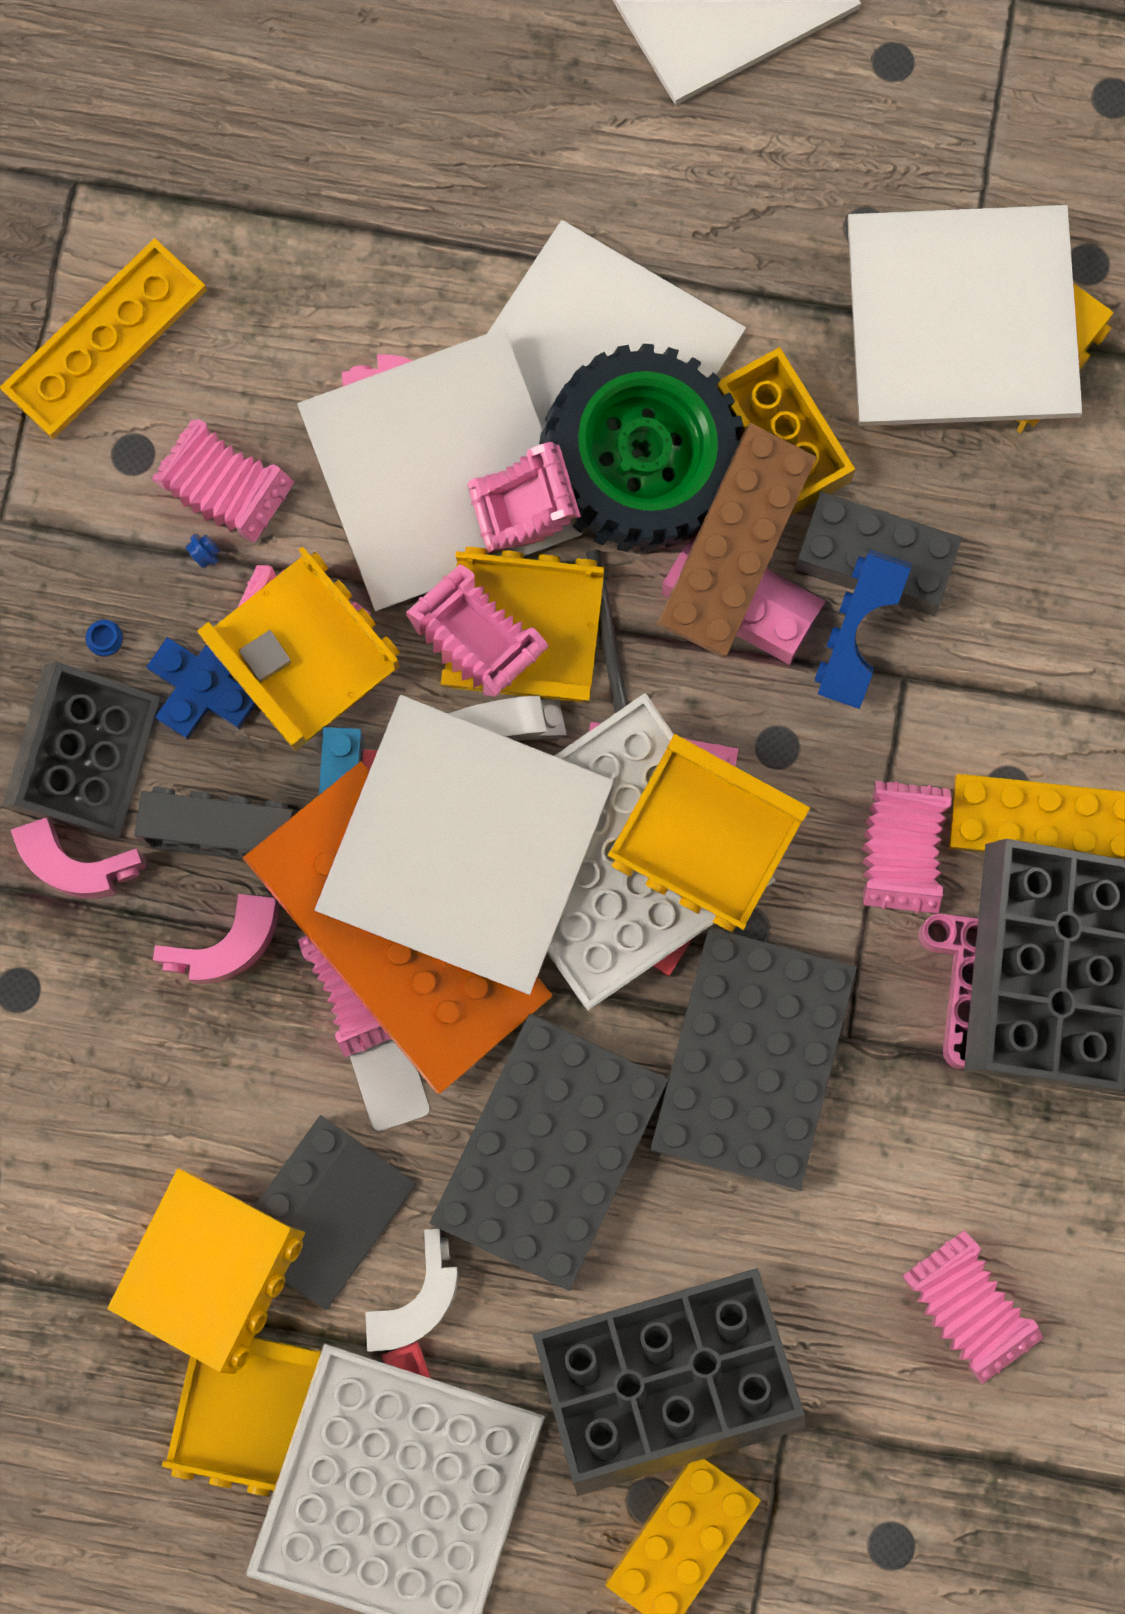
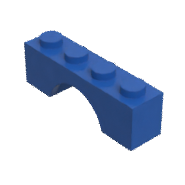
[814,549,912,709]

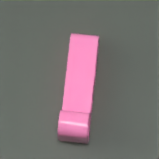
[918,914,978,1069]

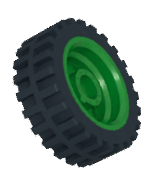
[539,343,743,553]

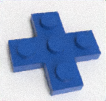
[146,637,256,740]

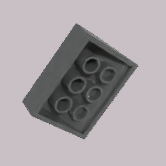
[2,661,160,838]
[254,1115,416,1310]

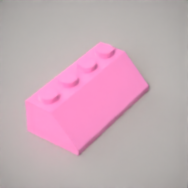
[662,531,826,665]

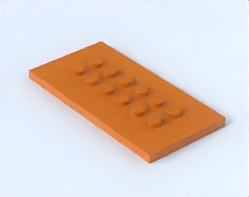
[242,761,553,1094]

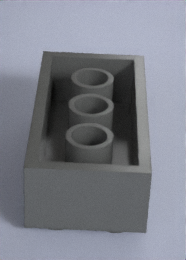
[795,491,962,616]
[134,787,295,860]

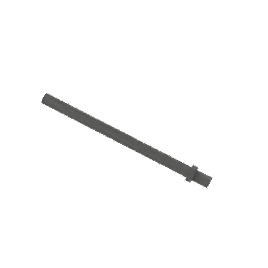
[586,550,628,713]

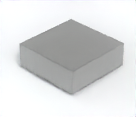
[239,630,292,683]

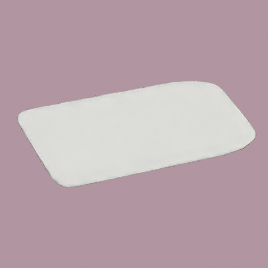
[350,1039,429,1131]

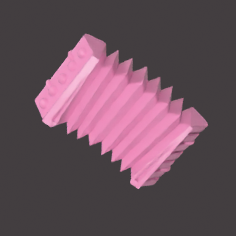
[152,419,295,543]
[467,442,581,555]
[406,564,549,697]
[862,781,952,914]
[298,936,391,1058]
[902,1230,1044,1384]

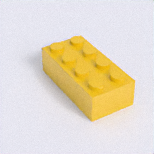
[716,347,855,516]
[605,1458,761,1614]

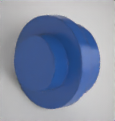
[186,533,220,568]
[85,620,123,657]

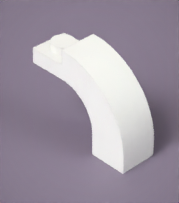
[448,696,567,741]
[366,1229,459,1351]

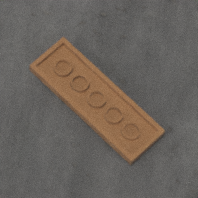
[657,423,816,657]

